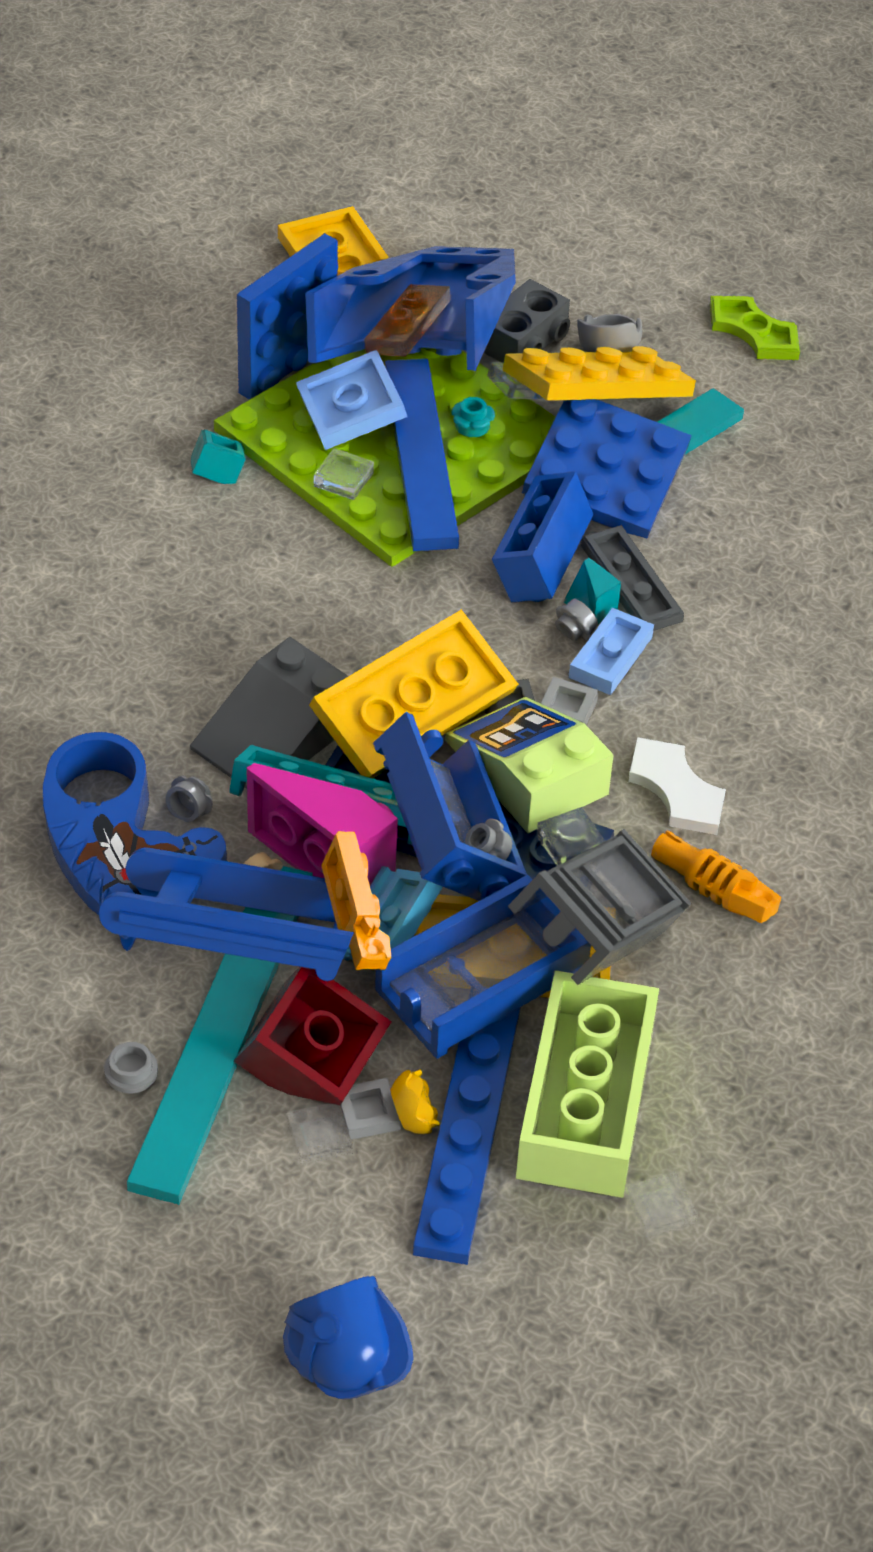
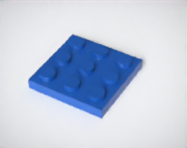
[237,233,338,400]
[522,399,692,539]

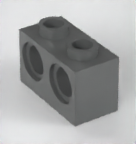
[484,279,570,364]

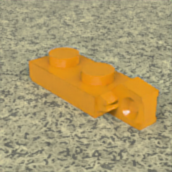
[321,831,391,970]

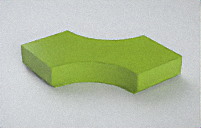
[710,295,800,360]

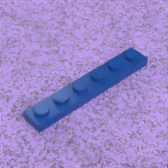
[413,989,521,1265]

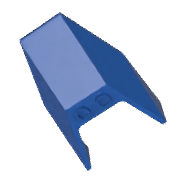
[305,246,516,371]

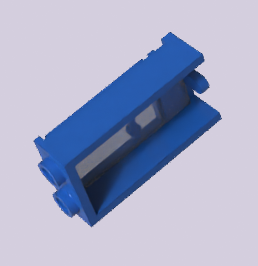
[373,712,527,901]
[375,875,591,1059]

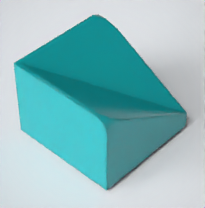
[191,429,246,484]
[564,558,621,625]

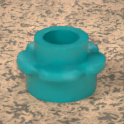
[452,397,495,437]

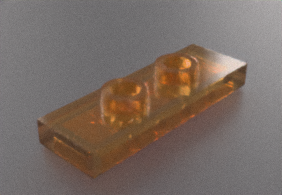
[364,284,451,357]

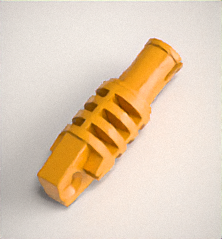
[651,830,781,923]

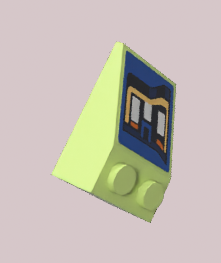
[445,697,613,833]

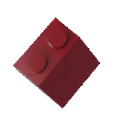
[234,967,392,1105]

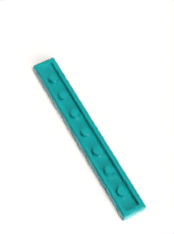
[127,866,313,1205]

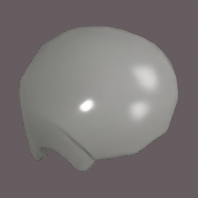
[577,314,643,352]

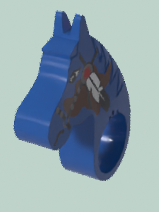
[43,732,227,951]

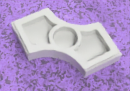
[628,737,726,835]

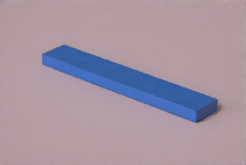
[385,359,459,551]

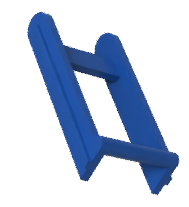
[99,848,372,981]

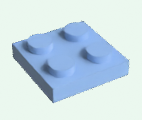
[296,350,407,450]

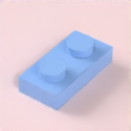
[569,607,654,695]

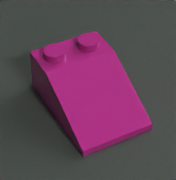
[247,763,398,885]

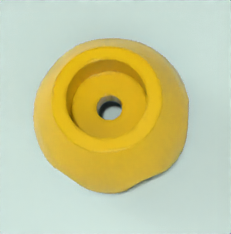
[390,1069,440,1134]

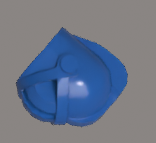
[283,1276,414,1400]

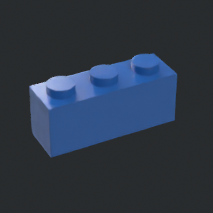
[492,471,594,603]

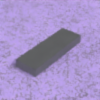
[581,525,684,631]

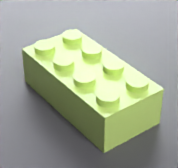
[516,971,659,1198]

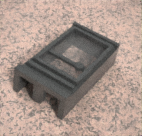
[508,829,692,985]

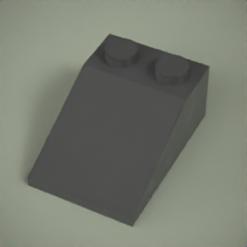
[190,637,348,789]

